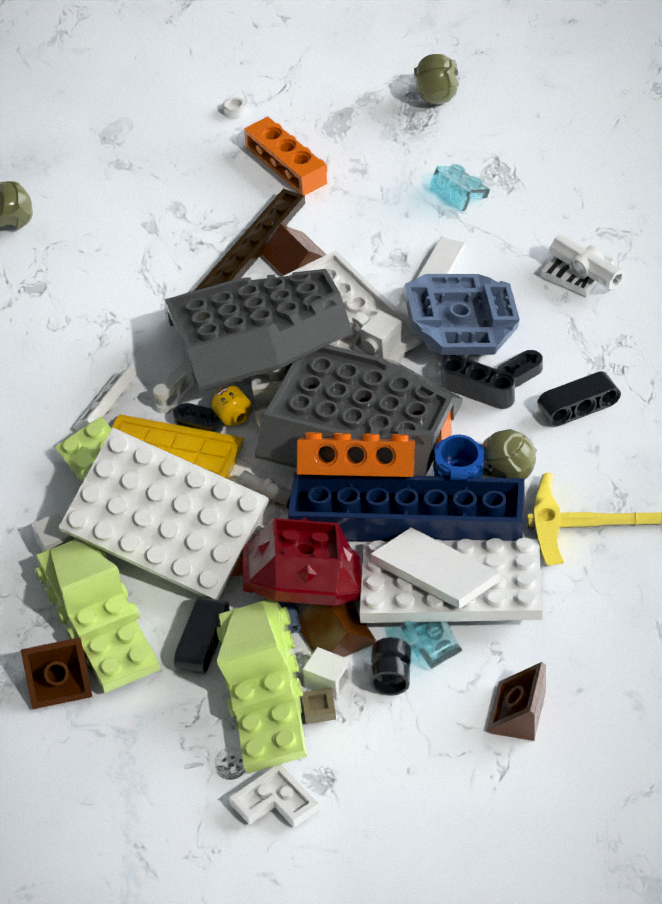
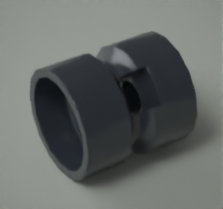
[370,637,411,696]

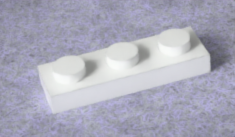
[73,366,137,432]

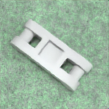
[153,351,196,414]

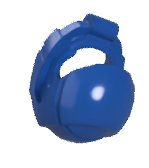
[433,434,484,481]

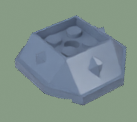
[403,274,520,358]

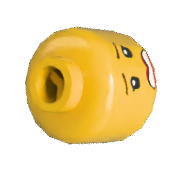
[211,386,252,427]

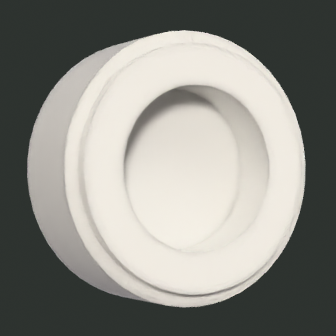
[223,96,247,119]

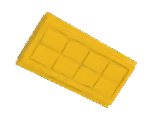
[111,414,244,479]

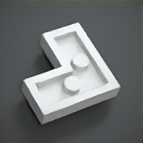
[229,764,319,828]

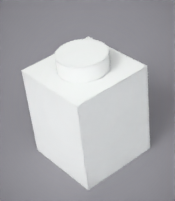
[301,647,351,700]

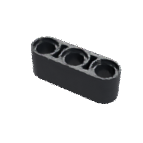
[441,355,515,409]
[537,371,621,427]
[174,596,230,674]

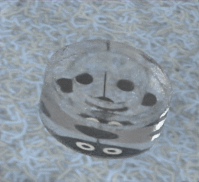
[214,748,246,780]

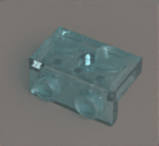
[429,164,490,211]
[401,620,463,669]

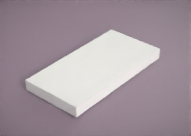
[371,527,500,609]

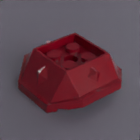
[242,517,362,606]

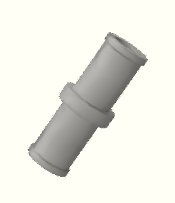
[237,470,291,508]

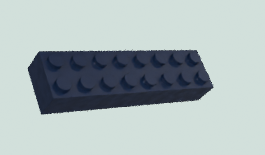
[288,472,525,541]

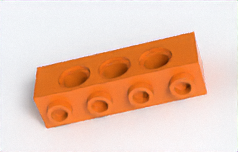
[244,116,328,196]
[297,432,415,477]

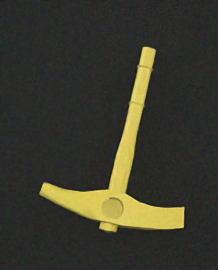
[528,472,662,566]

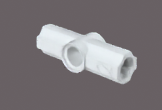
[549,234,625,291]

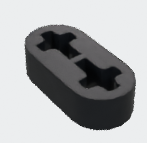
[498,350,543,388]
[173,403,224,433]

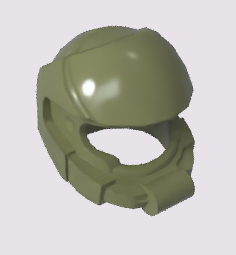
[414,54,459,105]
[0,181,33,230]
[482,429,537,479]

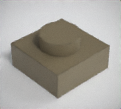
[301,688,336,724]

